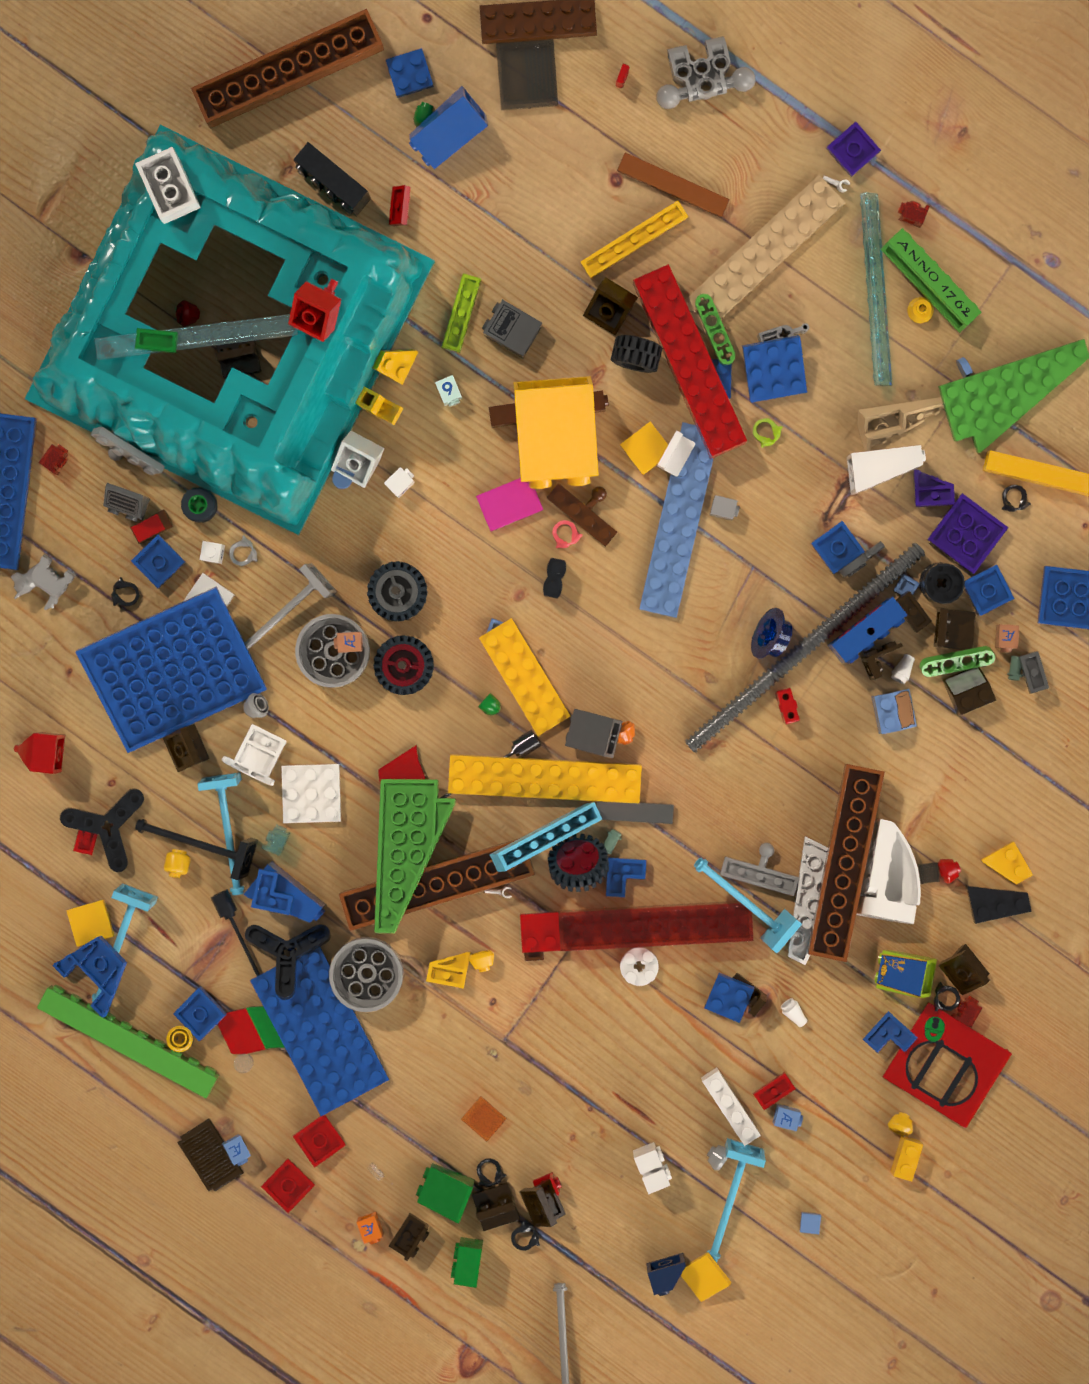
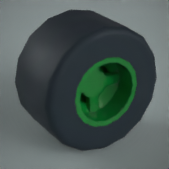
[181,488,217,523]

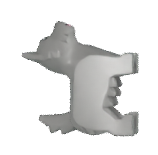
[11,554,76,610]

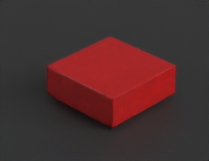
[616,64,630,89]

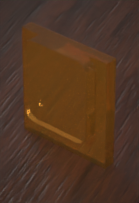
[461,1096,507,1142]

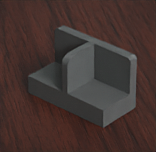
[1018,651,1049,694]

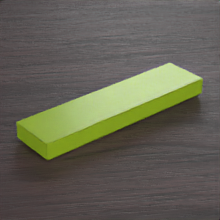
[442,273,481,353]

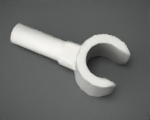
[823,175,850,193]
[485,886,512,898]

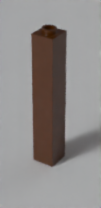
[489,390,609,428]

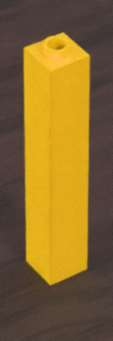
[982,450,1089,496]

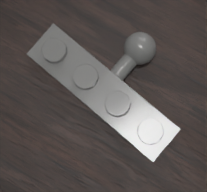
[91,427,165,475]
[720,843,799,896]

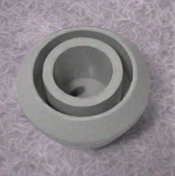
[244,693,269,718]
[707,1145,728,1170]

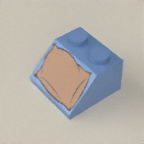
[871,689,917,734]

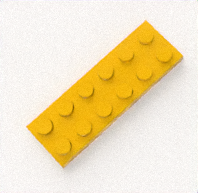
[479,618,571,736]

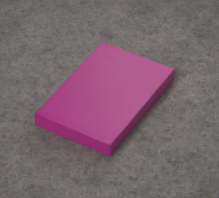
[476,478,543,532]

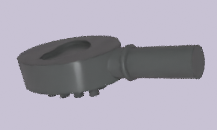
[839,541,885,578]

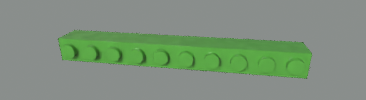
[37,985,219,1098]

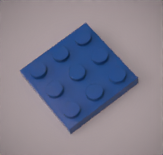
[742,335,807,403]
[1037,566,1089,629]

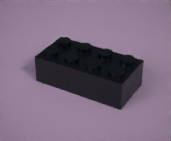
[293,142,371,217]

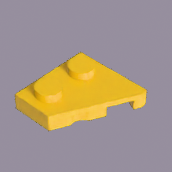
[426,952,471,989]

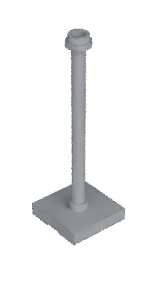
[245,563,337,650]
[553,1283,569,1384]

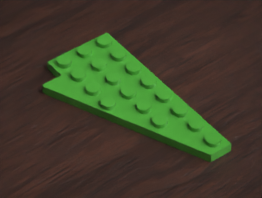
[938,339,1089,453]
[374,779,456,933]

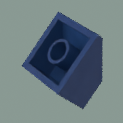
[646,1253,686,1296]

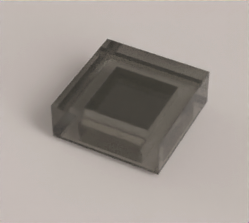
[917,862,940,884]

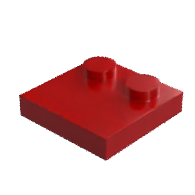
[520,912,560,953]
[293,1115,346,1168]
[261,1158,315,1213]

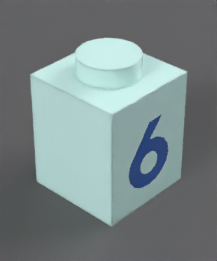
[435,375,462,407]

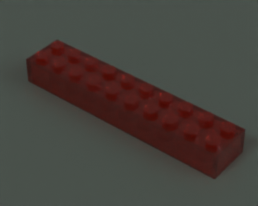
[558,901,754,951]

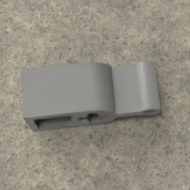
[757,323,809,342]

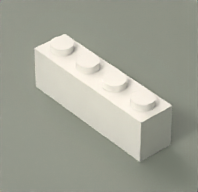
[701,1067,761,1146]

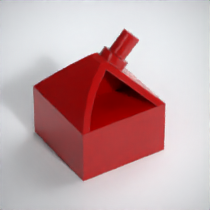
[288,279,341,342]
[14,732,66,774]

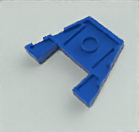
[52,936,127,1017]

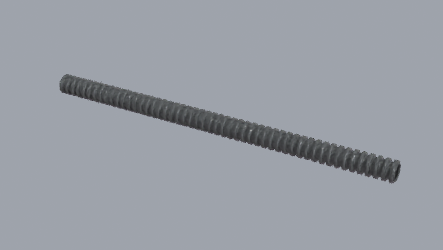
[685,543,925,753]

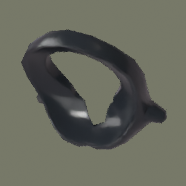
[1002,485,1031,512]
[111,577,139,607]
[934,982,960,1011]
[476,1158,507,1187]
[511,1221,540,1251]

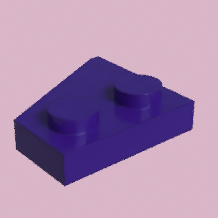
[914,469,955,507]

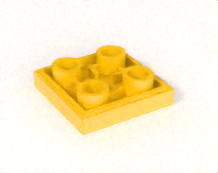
[620,421,668,475]
[66,899,115,947]
[681,1252,731,1302]

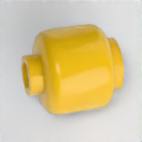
[163,849,190,878]

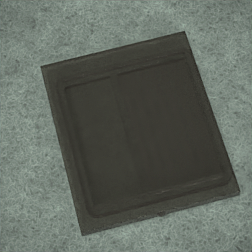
[496,39,558,110]

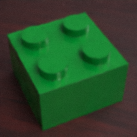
[451,1237,483,1288]

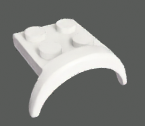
[222,724,287,786]

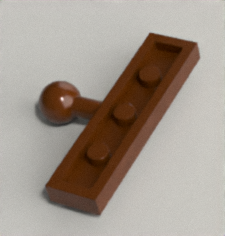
[547,483,617,547]

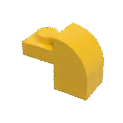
[355,387,403,425]

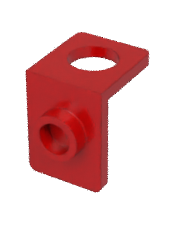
[533,1172,562,1196]

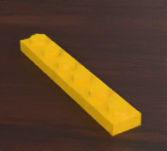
[580,201,688,279]

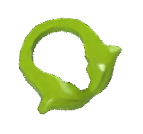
[753,418,783,448]

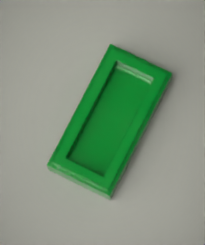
[135,328,178,353]

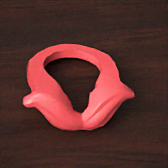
[552,520,583,548]

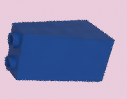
[409,86,488,169]
[244,861,326,923]

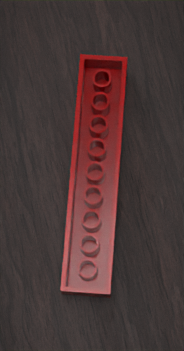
[633,264,747,459]

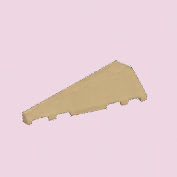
[857,397,944,452]

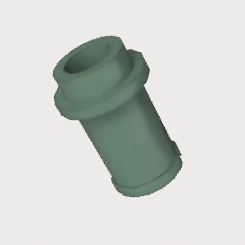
[1007,656,1022,681]
[604,829,622,854]

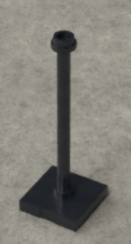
[135,819,258,880]

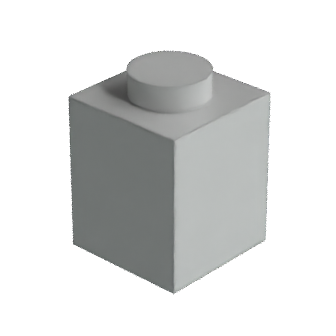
[710,495,740,521]

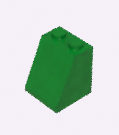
[416,1163,475,1224]

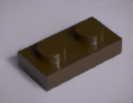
[896,591,932,633]

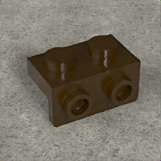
[389,1213,430,1261]

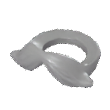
[229,535,257,566]

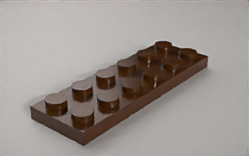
[479,0,597,44]

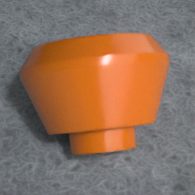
[617,721,635,745]

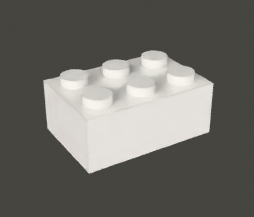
[135,147,201,224]

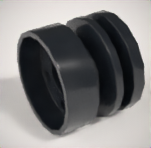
[919,562,965,604]

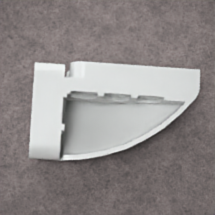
[856,819,921,924]

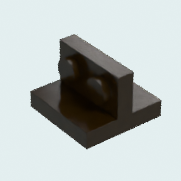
[215,333,261,380]
[163,724,210,772]
[938,944,990,995]
[519,1179,566,1227]
[472,1182,520,1232]

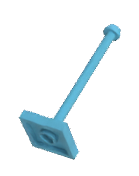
[197,772,244,895]
[694,858,802,953]
[92,883,158,1002]
[707,1138,766,1262]

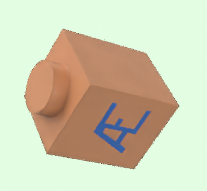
[995,624,1019,652]
[334,632,363,653]

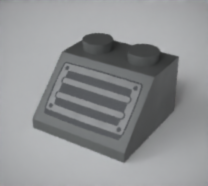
[103,483,150,522]

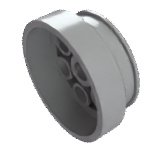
[295,614,370,687]
[329,937,404,1012]

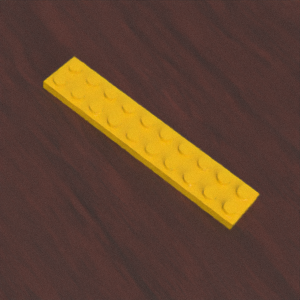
[448,754,642,803]

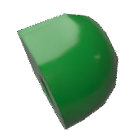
[413,102,435,128]
[478,693,501,716]

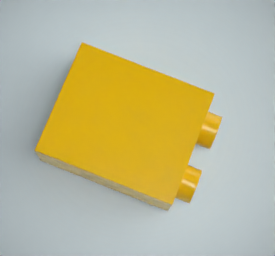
[513,376,599,489]

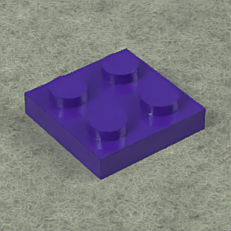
[826,122,881,177]

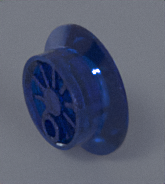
[751,608,792,659]

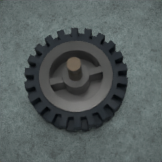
[367,561,428,622]

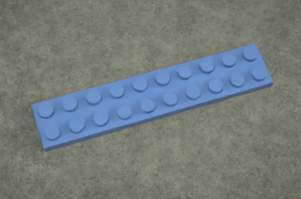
[639,422,714,618]

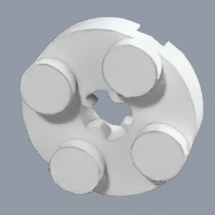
[620,947,659,986]

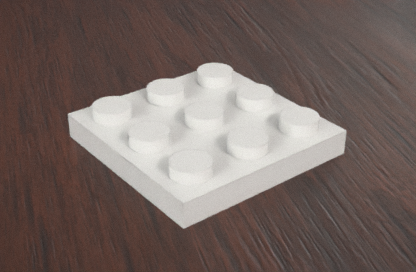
[281,764,341,823]

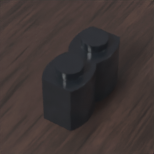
[543,558,566,599]

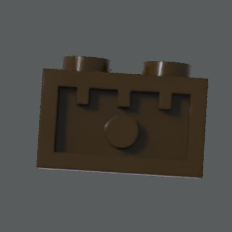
[934,608,976,650]
[861,641,903,680]

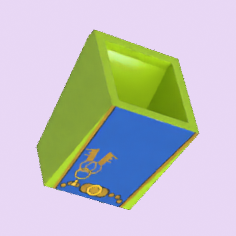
[875,950,937,998]

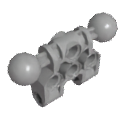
[656,36,756,109]

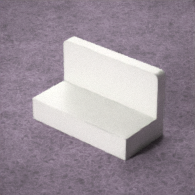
[657,431,695,477]

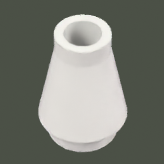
[891,654,915,684]
[781,998,808,1027]

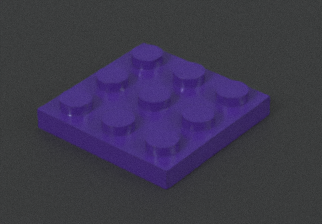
[927,493,1009,574]

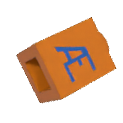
[356,1212,384,1244]

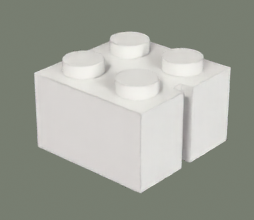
[633,1142,672,1194]

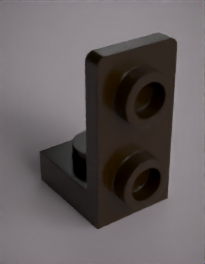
[732,973,767,1017]

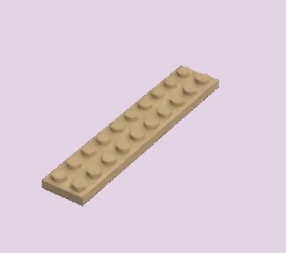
[685,175,845,335]

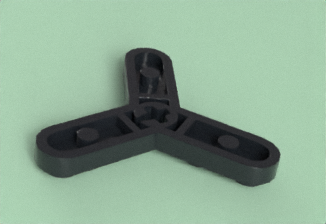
[59,788,144,872]
[245,924,331,1000]

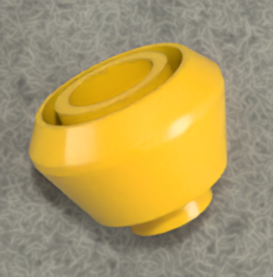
[907,297,934,324]
[469,950,494,972]
[166,1026,193,1052]
[887,1112,913,1136]

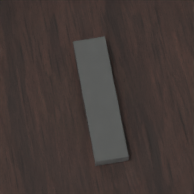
[597,801,674,824]

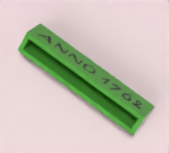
[881,228,982,333]

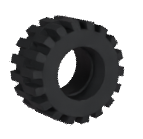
[610,335,663,373]

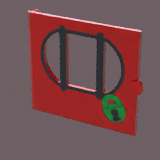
[882,1002,1012,1128]

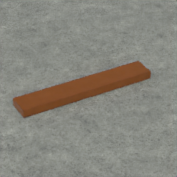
[617,152,730,218]

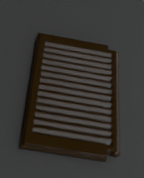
[177,1118,244,1191]

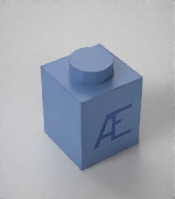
[773,1104,803,1131]
[222,1134,251,1166]

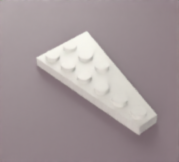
[787,836,828,965]

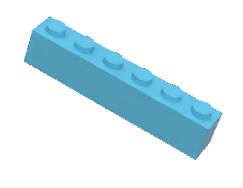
[490,802,602,872]

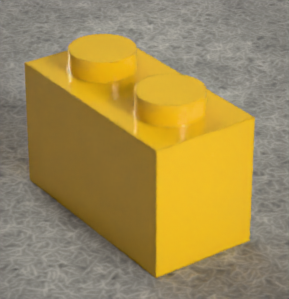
[890,1135,923,1182]

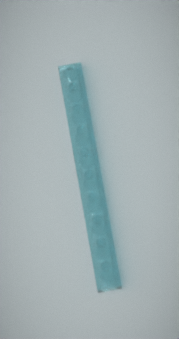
[860,192,892,386]
[95,314,298,360]

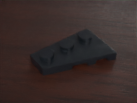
[966,886,1032,924]

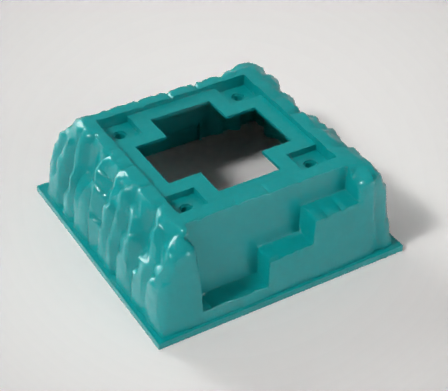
[25,124,435,535]

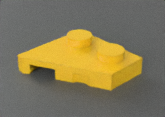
[372,349,418,385]
[981,841,1033,885]

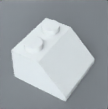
[331,431,385,488]

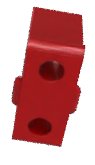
[775,688,800,725]

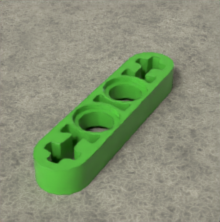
[695,294,735,365]
[919,646,995,677]

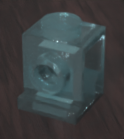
[261,824,290,855]

